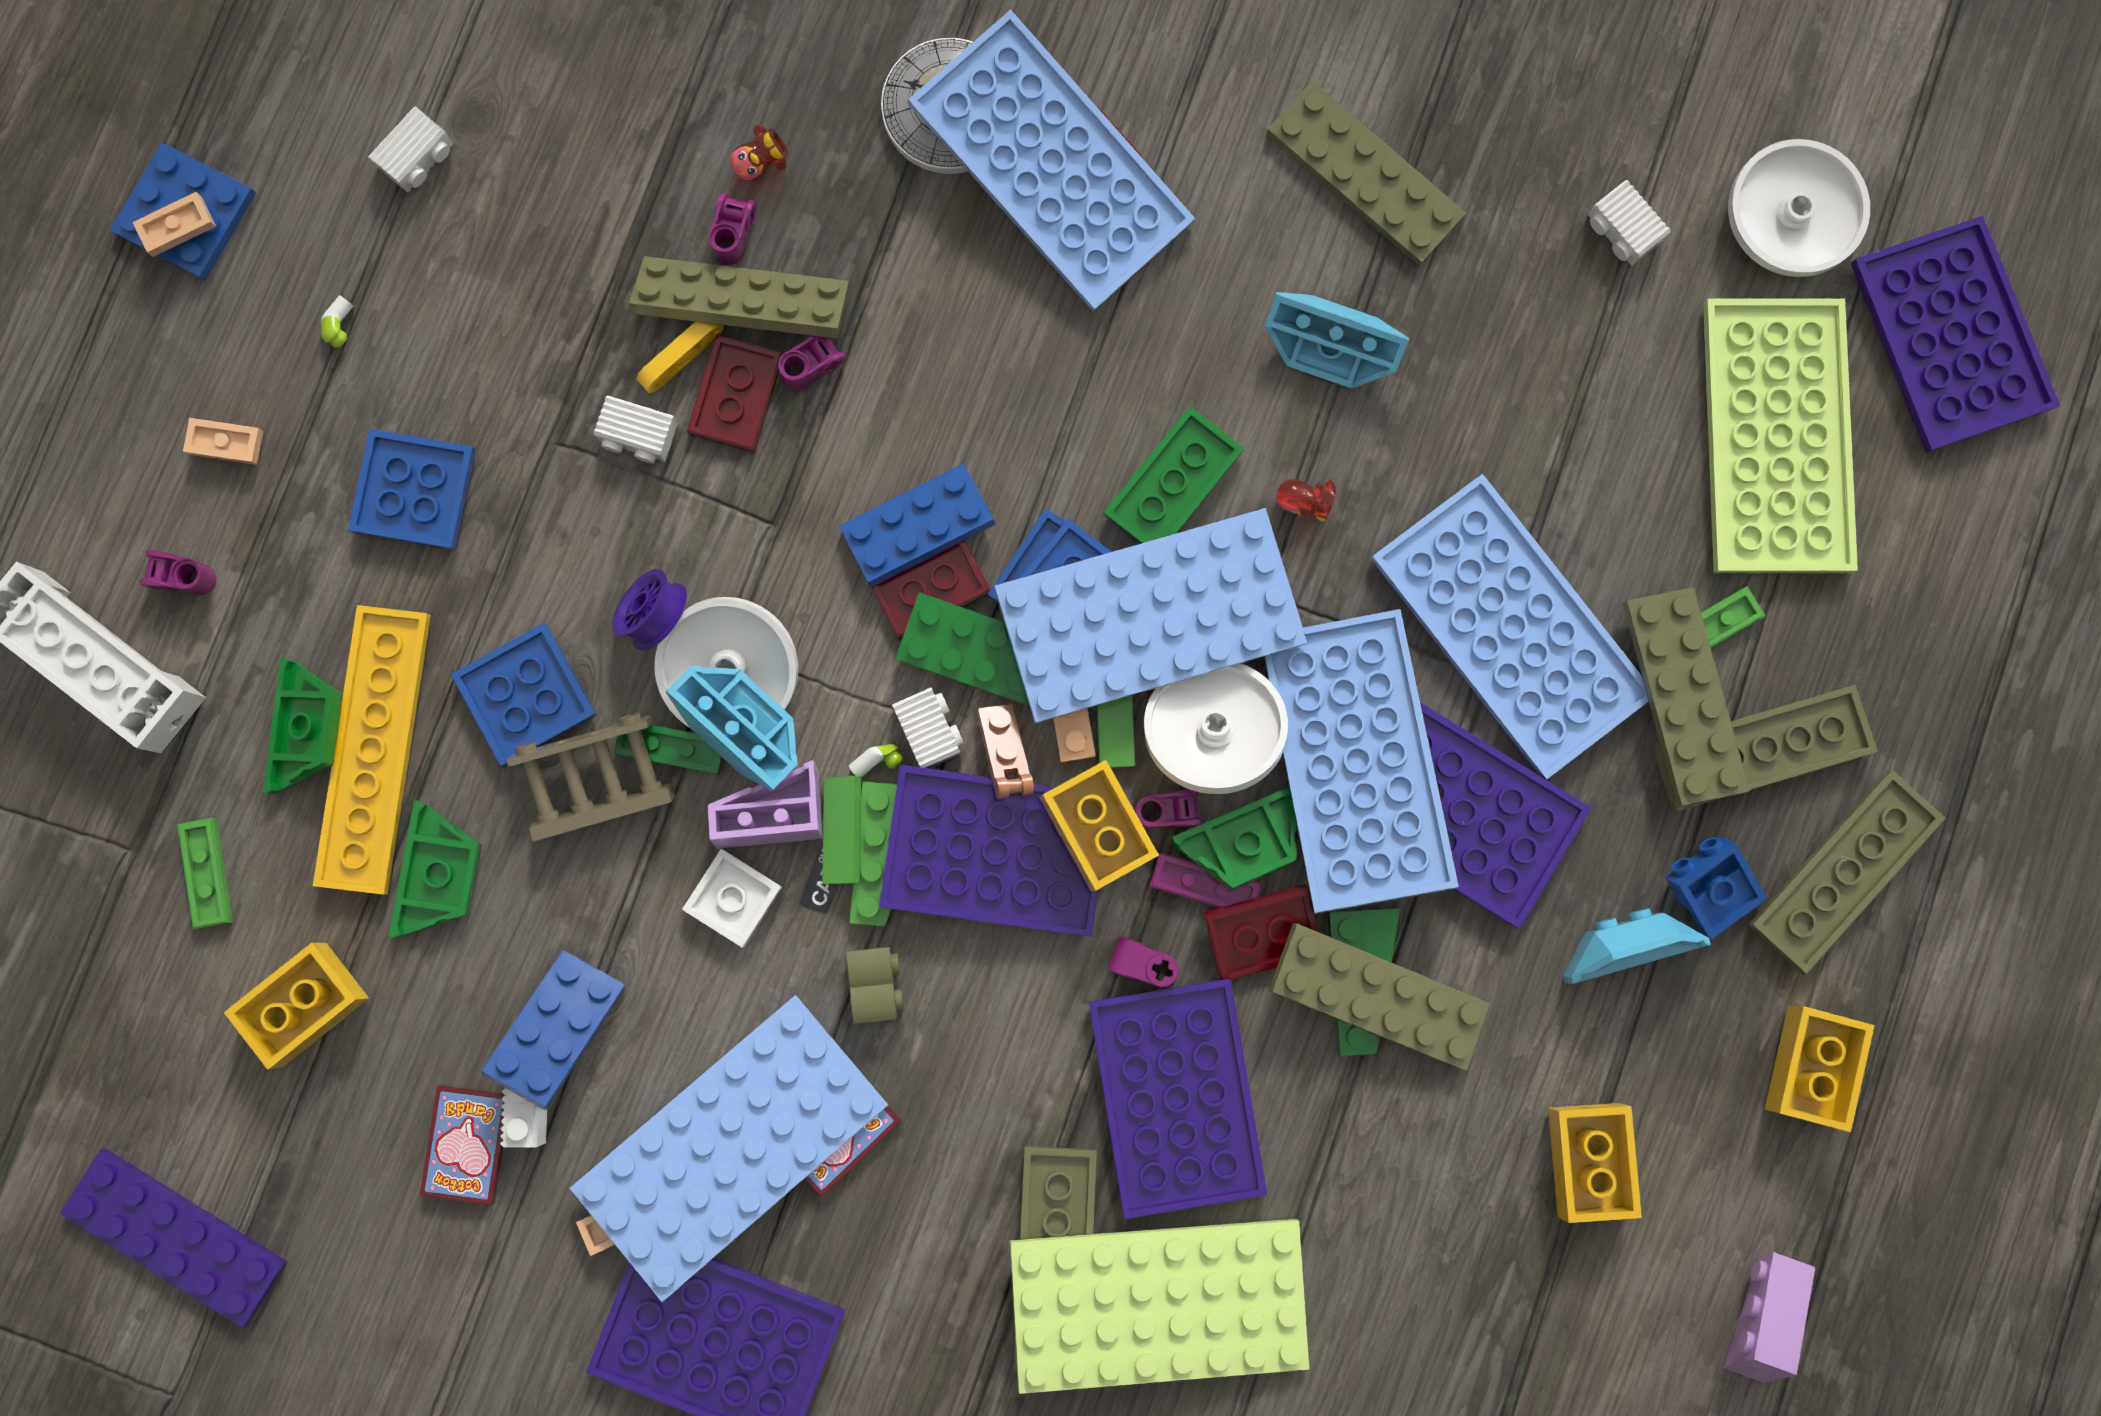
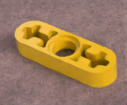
[636,321,724,393]

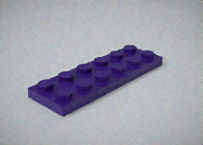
[60,1149,288,1328]

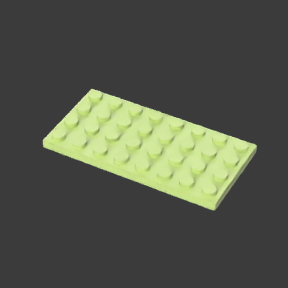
[1703,299,1858,573]
[1010,1219,1309,1394]

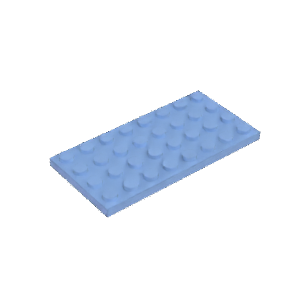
[907,9,1195,312]
[1371,474,1649,780]
[994,508,1307,724]
[1264,609,1459,914]
[570,995,888,1302]

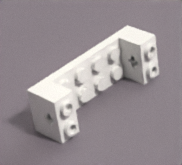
[0,562,206,753]

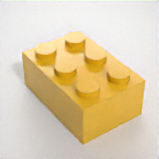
[1039,760,1159,891]
[224,943,369,1070]
[1764,1005,1875,1132]
[1548,1103,1642,1223]

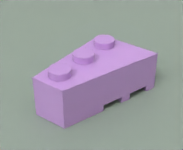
[708,760,823,849]
[1723,1252,1815,1383]

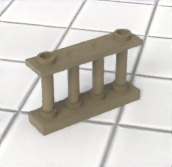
[506,712,675,842]

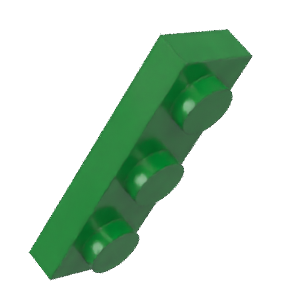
[613,725,723,775]

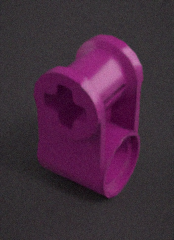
[709,193,757,265]
[778,335,847,390]
[139,550,216,595]
[1133,790,1203,829]
[1107,936,1179,987]

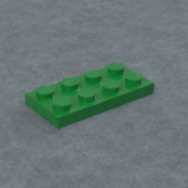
[1103,406,1244,544]
[896,592,1029,706]

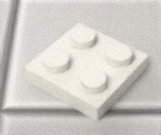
[682,849,782,948]

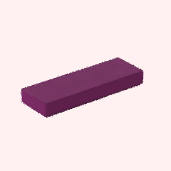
[1149,853,1262,908]

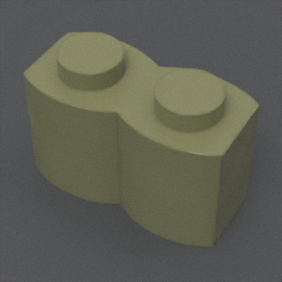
[846,946,904,1024]

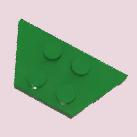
[263,658,342,794]
[1171,787,1297,891]
[388,800,482,938]

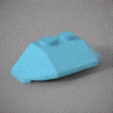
[1264,292,1409,389]
[666,666,798,791]
[1562,908,1711,984]

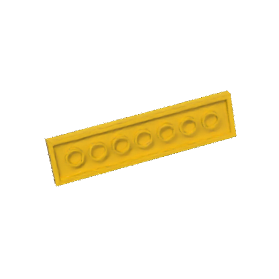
[313,605,431,895]

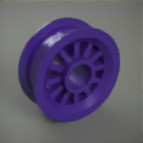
[612,569,687,651]

